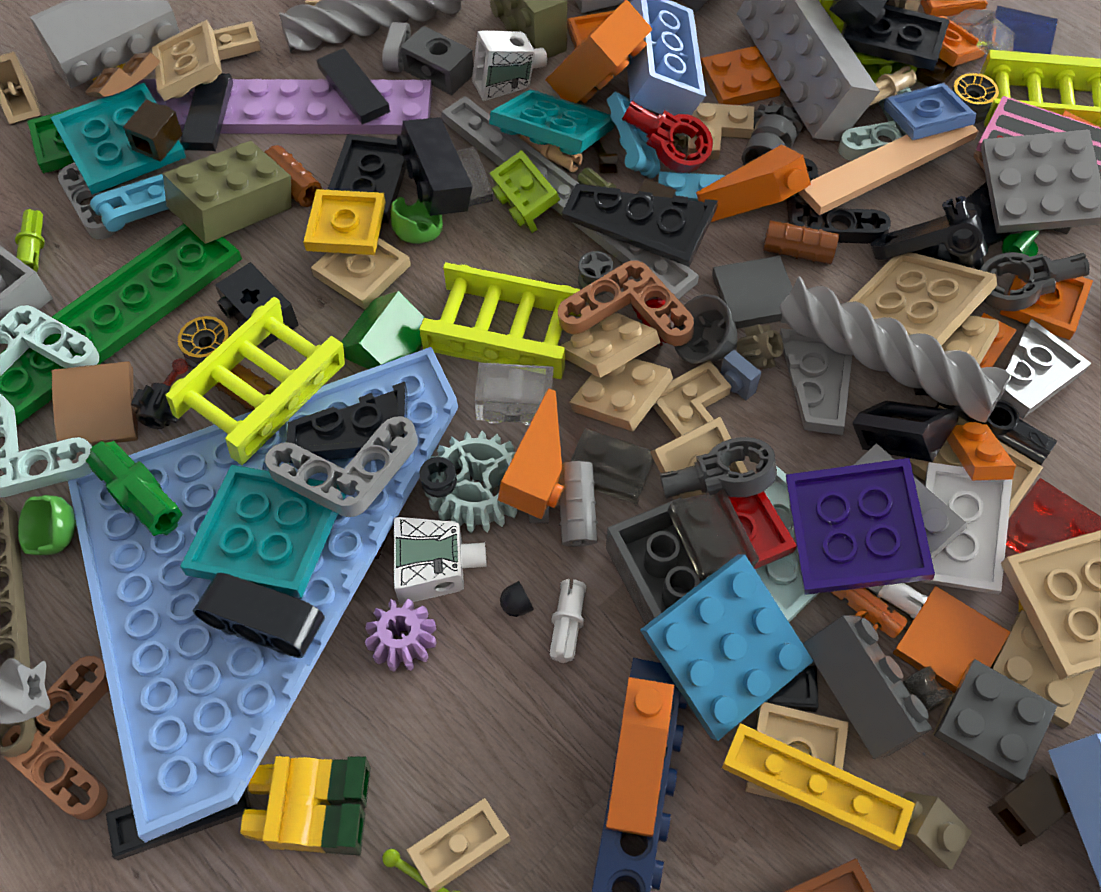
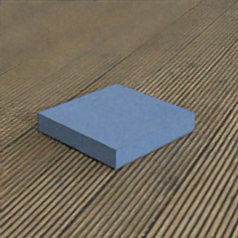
[884,83,976,140]

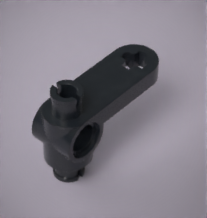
[871,196,988,270]

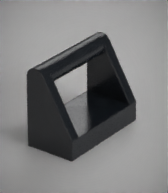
[852,400,959,462]

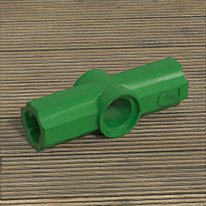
[85,441,183,536]

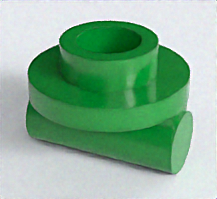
[1001,230,1039,257]

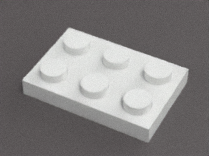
[917,462,1012,595]

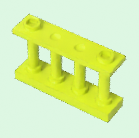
[980,50,1101,127]
[419,262,581,380]
[166,297,345,465]

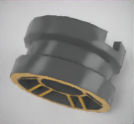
[952,73,999,123]
[177,316,230,369]

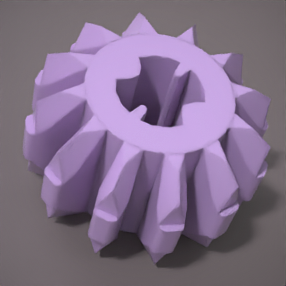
[365,598,437,672]

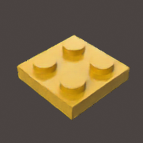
[303,189,386,255]

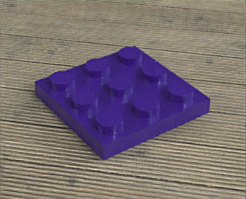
[786,458,935,595]

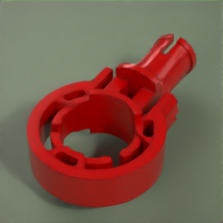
[621,100,713,173]

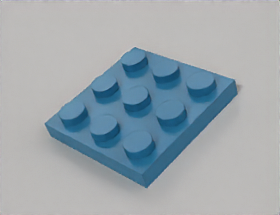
[640,554,813,741]

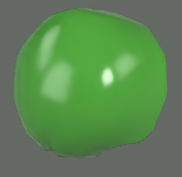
[391,197,443,244]
[18,495,76,555]

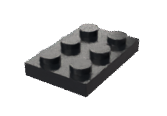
[843,4,950,71]
[327,134,407,224]

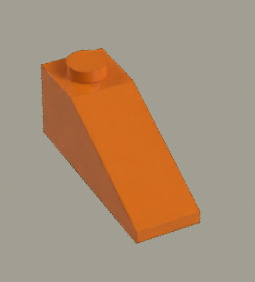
[696,145,811,222]
[498,388,564,519]
[606,677,674,837]

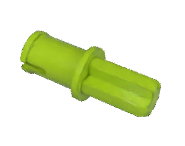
[15,209,45,272]

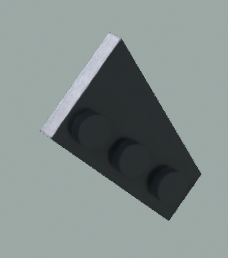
[286,382,408,463]

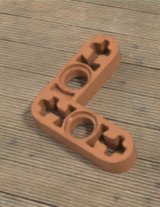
[558,260,694,346]
[2,656,109,820]

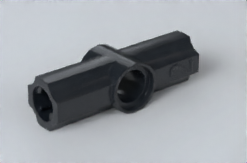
[936,400,1057,465]

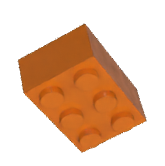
[545,0,653,104]

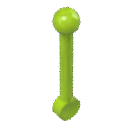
[382,849,459,892]

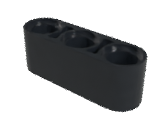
[192,572,325,658]

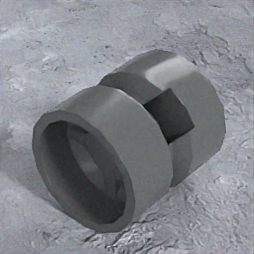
[741,114,797,165]

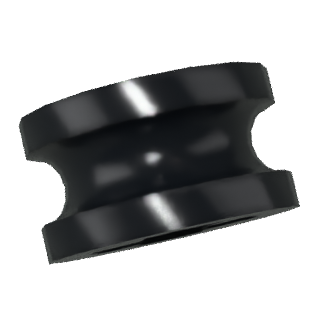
[419,457,457,498]

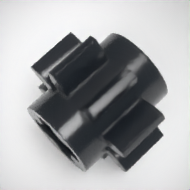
[131,383,178,429]

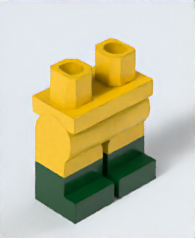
[240,756,371,856]

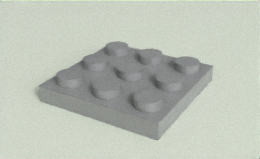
[980,129,1101,233]

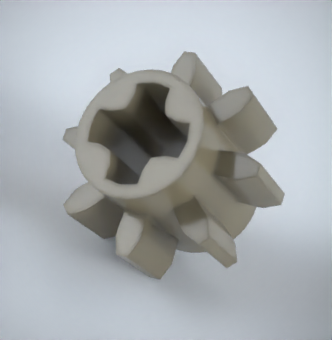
[737,324,783,370]

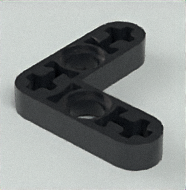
[787,158,891,244]

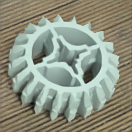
[425,431,517,533]

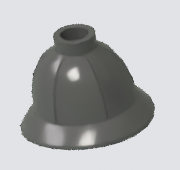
[673,294,738,363]

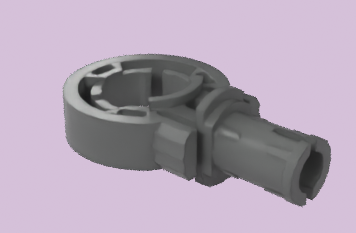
[981,252,1090,311]
[660,437,777,499]

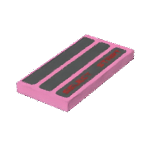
[976,96,1101,178]

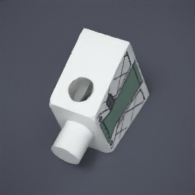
[472,31,547,101]
[394,517,487,604]

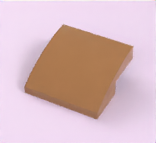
[85,52,161,97]
[52,361,138,446]

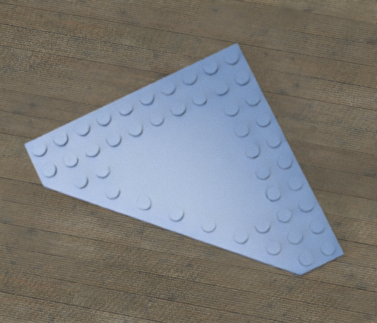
[68,347,458,842]

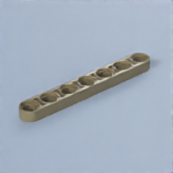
[0,499,36,758]

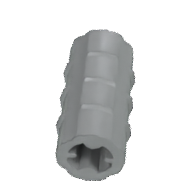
[558,461,598,547]

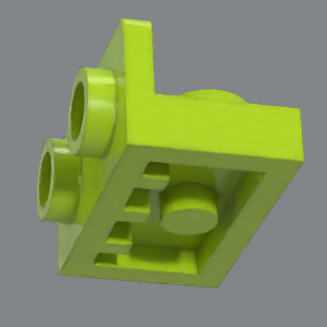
[489,150,560,233]

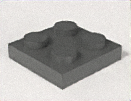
[934,659,1057,785]

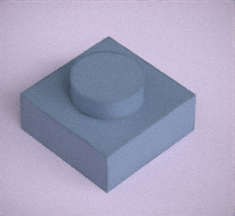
[720,350,762,400]

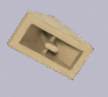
[0,52,41,125]

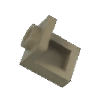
[903,792,972,870]

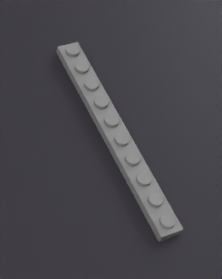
[442,96,699,299]

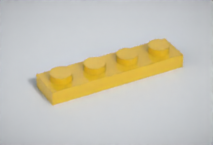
[722,723,915,851]

